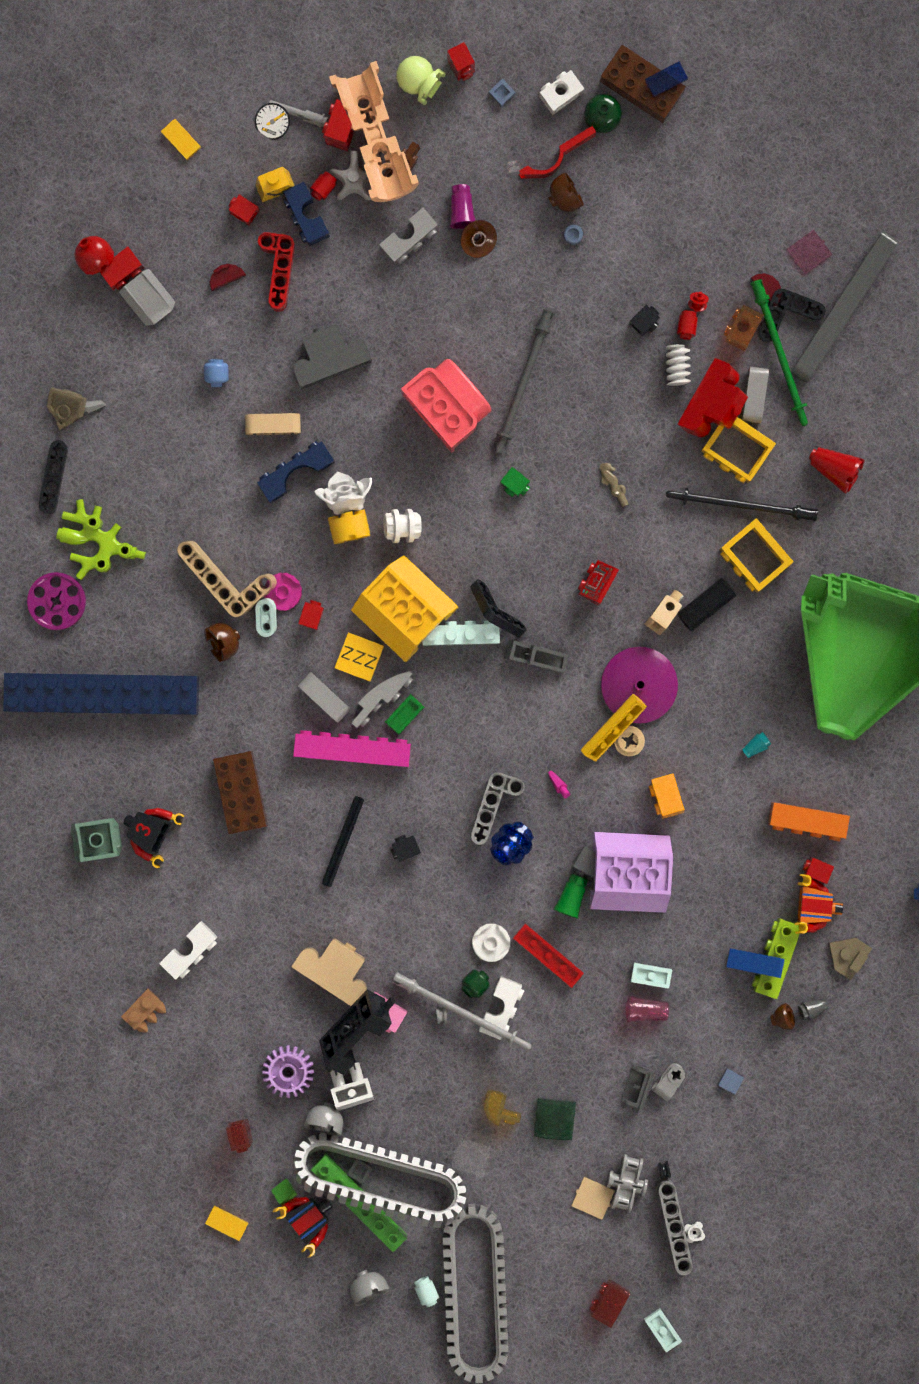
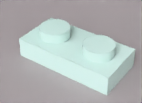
[631,963,672,989]
[644,1308,682,1352]

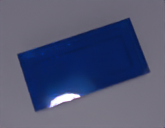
[645,61,688,97]

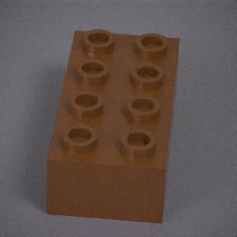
[600,45,686,123]
[213,751,268,834]

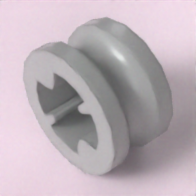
[436,1007,448,1024]

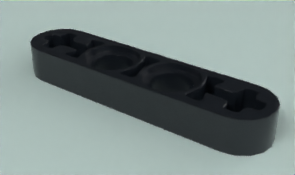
[39,440,68,514]

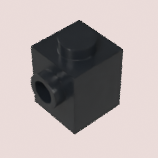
[629,305,660,337]
[390,835,421,862]

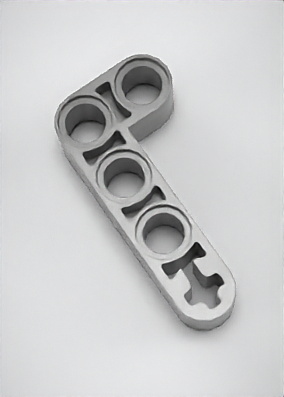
[471,772,525,845]

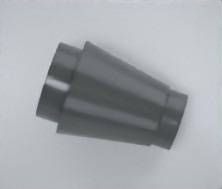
[798,999,828,1021]

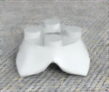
[314,471,372,515]

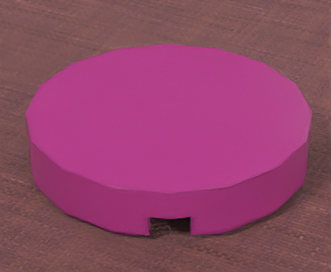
[264,573,302,611]

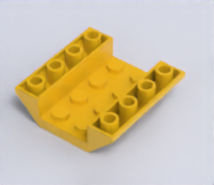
[351,555,459,662]

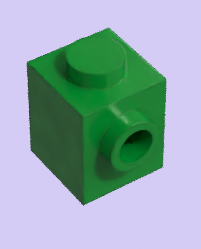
[500,467,530,498]

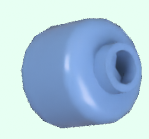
[203,359,229,387]

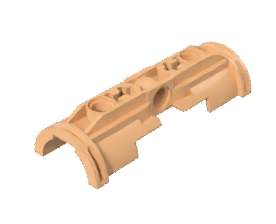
[329,61,419,202]

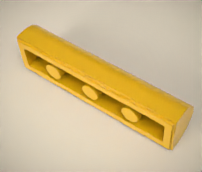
[581,694,647,762]

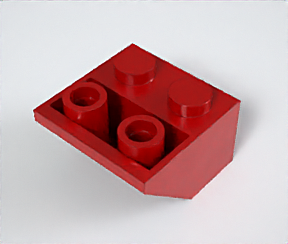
[322,99,354,152]

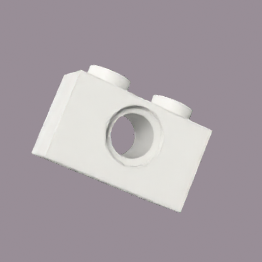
[539,70,584,115]

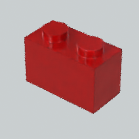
[447,42,475,81]
[100,247,144,291]

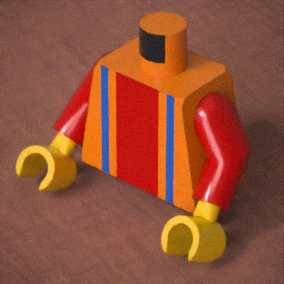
[794,874,843,934]

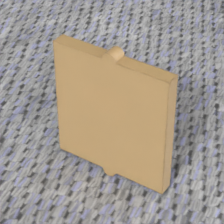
[571,1177,615,1219]

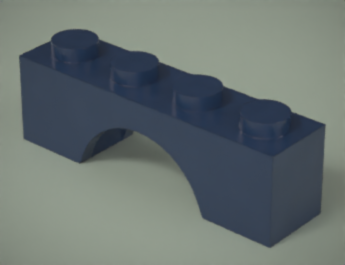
[257,441,335,503]

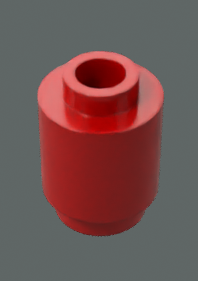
[310,171,337,201]
[677,310,698,340]

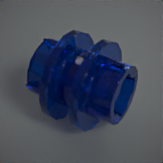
[490,822,534,865]

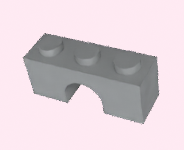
[379,208,438,265]

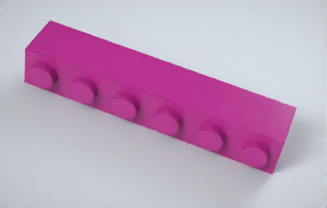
[293,730,411,767]

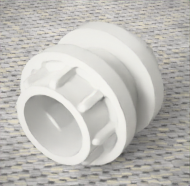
[383,509,421,543]

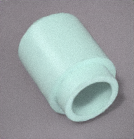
[414,1276,439,1307]

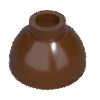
[770,1003,795,1030]

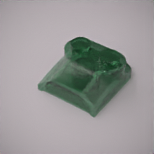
[534,1098,576,1140]

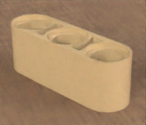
[245,413,301,435]

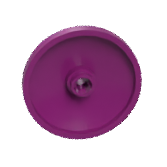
[601,647,678,723]

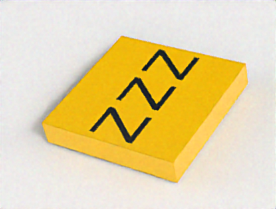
[335,632,384,682]

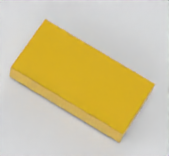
[161,119,201,160]
[205,1205,248,1241]

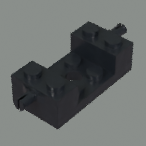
[319,990,396,1075]

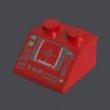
[578,560,619,606]

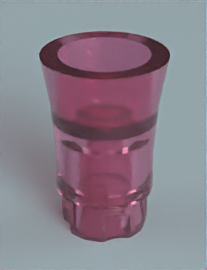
[626,996,669,1023]

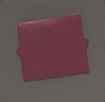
[786,229,832,274]

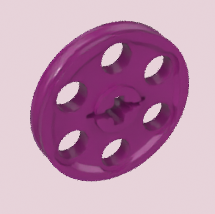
[27,572,86,630]

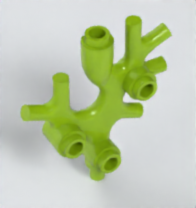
[56,499,146,580]

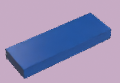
[726,948,785,978]

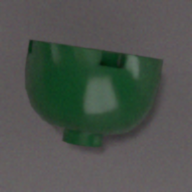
[584,94,622,133]

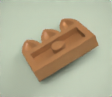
[121,988,166,1033]

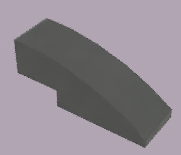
[504,640,569,673]

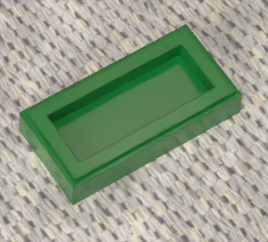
[385,694,424,735]

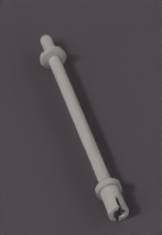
[392,972,531,1050]

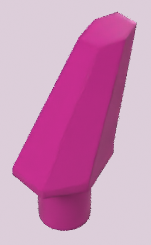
[548,771,570,798]

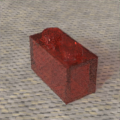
[226,1119,253,1153]
[589,1279,630,1328]

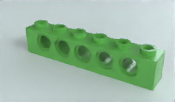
[311,1153,407,1252]

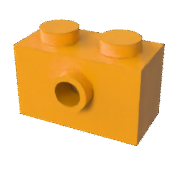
[648,773,685,819]

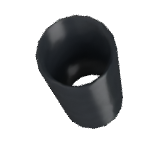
[677,578,736,632]

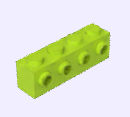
[752,918,800,999]

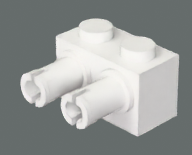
[329,1062,374,1111]

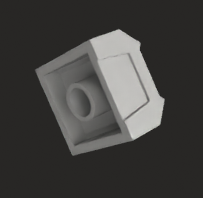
[119,268,175,326]

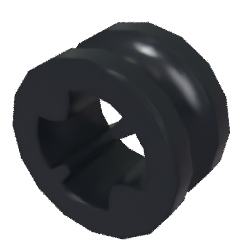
[658,1161,671,1180]

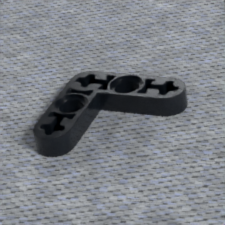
[758,288,826,342]
[470,579,527,638]

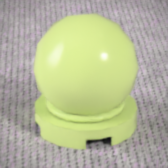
[396,56,446,105]

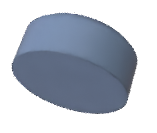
[564,225,583,245]

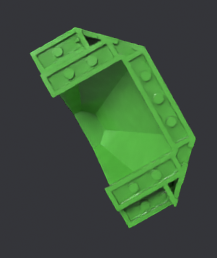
[801,573,919,741]

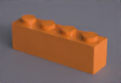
[768,802,850,841]

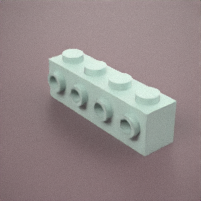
[423,621,500,646]

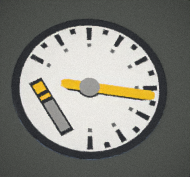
[255,103,290,140]

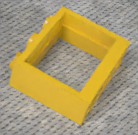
[701,417,776,484]
[720,518,794,593]

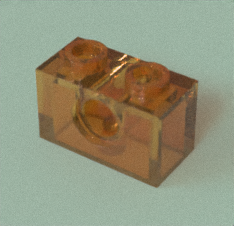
[723,304,764,352]

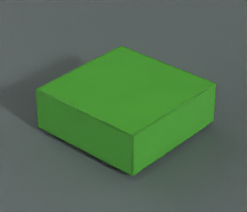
[271,1179,298,1206]

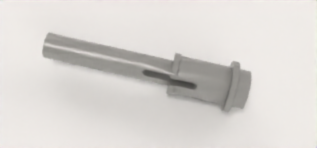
[269,100,329,129]

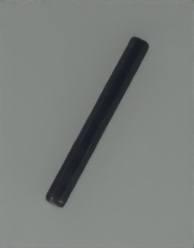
[322,796,364,887]

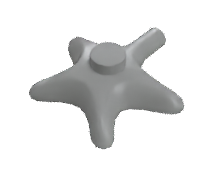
[329,151,371,201]

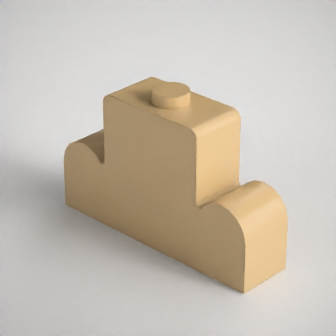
[292,939,367,1006]

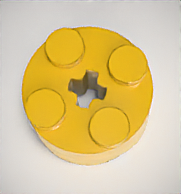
[328,509,370,544]

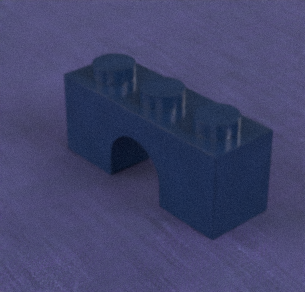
[282,182,330,246]

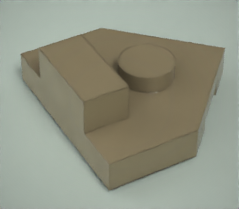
[47,387,87,430]
[829,937,872,980]

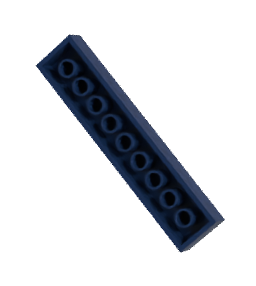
[3,673,199,715]

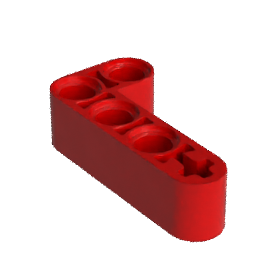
[258,232,295,312]

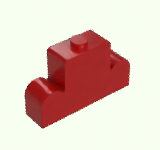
[677,358,748,437]

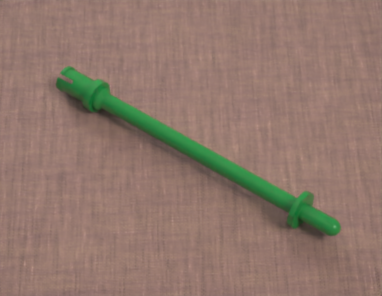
[750,279,808,426]

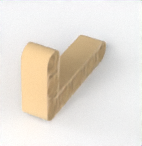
[177,541,277,617]

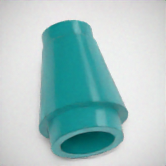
[742,732,771,758]

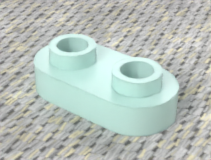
[255,598,277,637]

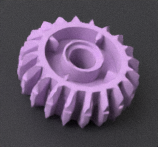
[262,1045,314,1098]

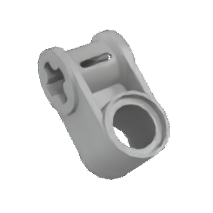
[651,1063,685,1102]

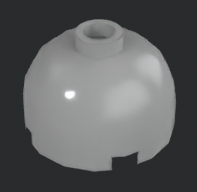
[304,1103,344,1136]
[350,1270,390,1306]

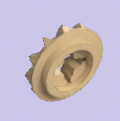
[614,726,645,756]

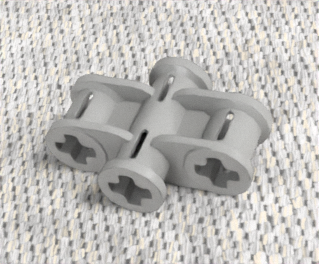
[606,1154,648,1213]

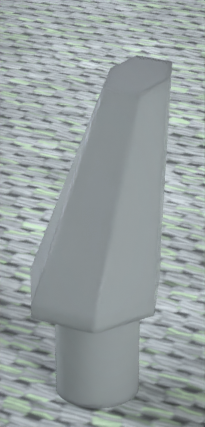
[84,400,106,413]

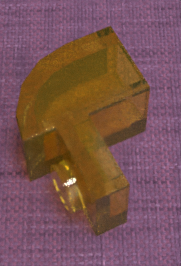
[484,1089,521,1126]

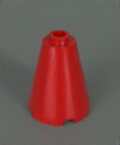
[809,447,865,494]

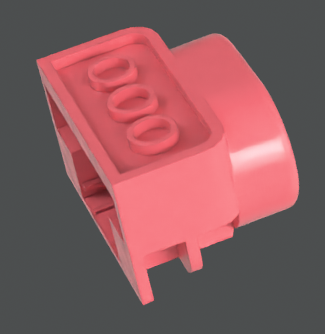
[401,359,491,453]

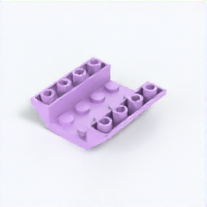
[590,832,673,913]

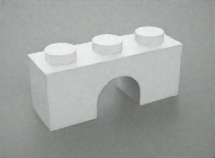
[159,921,217,980]
[479,976,524,1040]

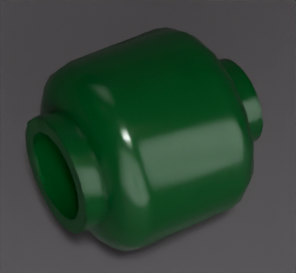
[461,970,490,998]

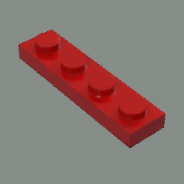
[513,923,584,988]

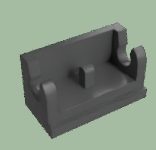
[621,1064,654,1110]

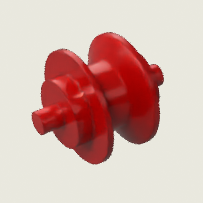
[688,292,709,312]

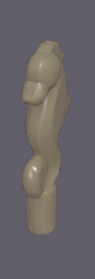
[600,463,629,507]

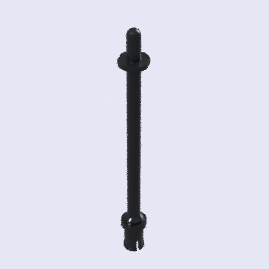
[666,488,818,521]

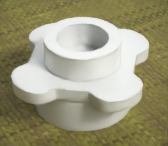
[684,1221,705,1243]

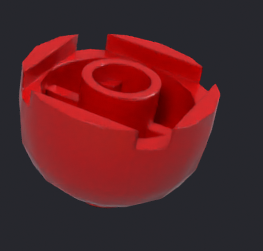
[74,236,114,275]

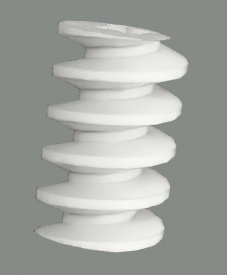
[666,344,691,386]

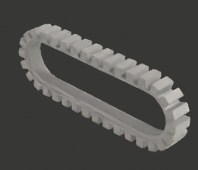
[293,1133,466,1228]
[443,1204,508,1383]

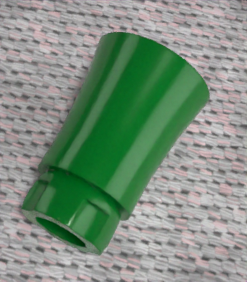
[553,874,588,919]

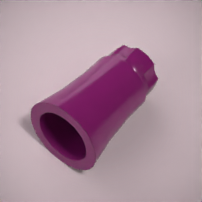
[450,184,476,229]

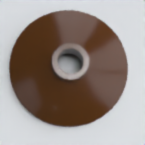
[460,220,497,258]

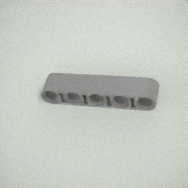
[657,1179,693,1275]

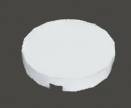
[472,924,510,962]

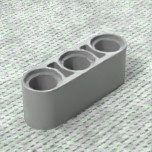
[741,367,769,424]
[297,671,351,723]

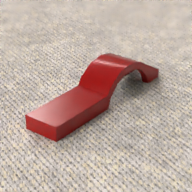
[519,126,596,179]

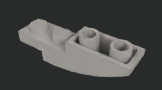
[352,671,413,728]

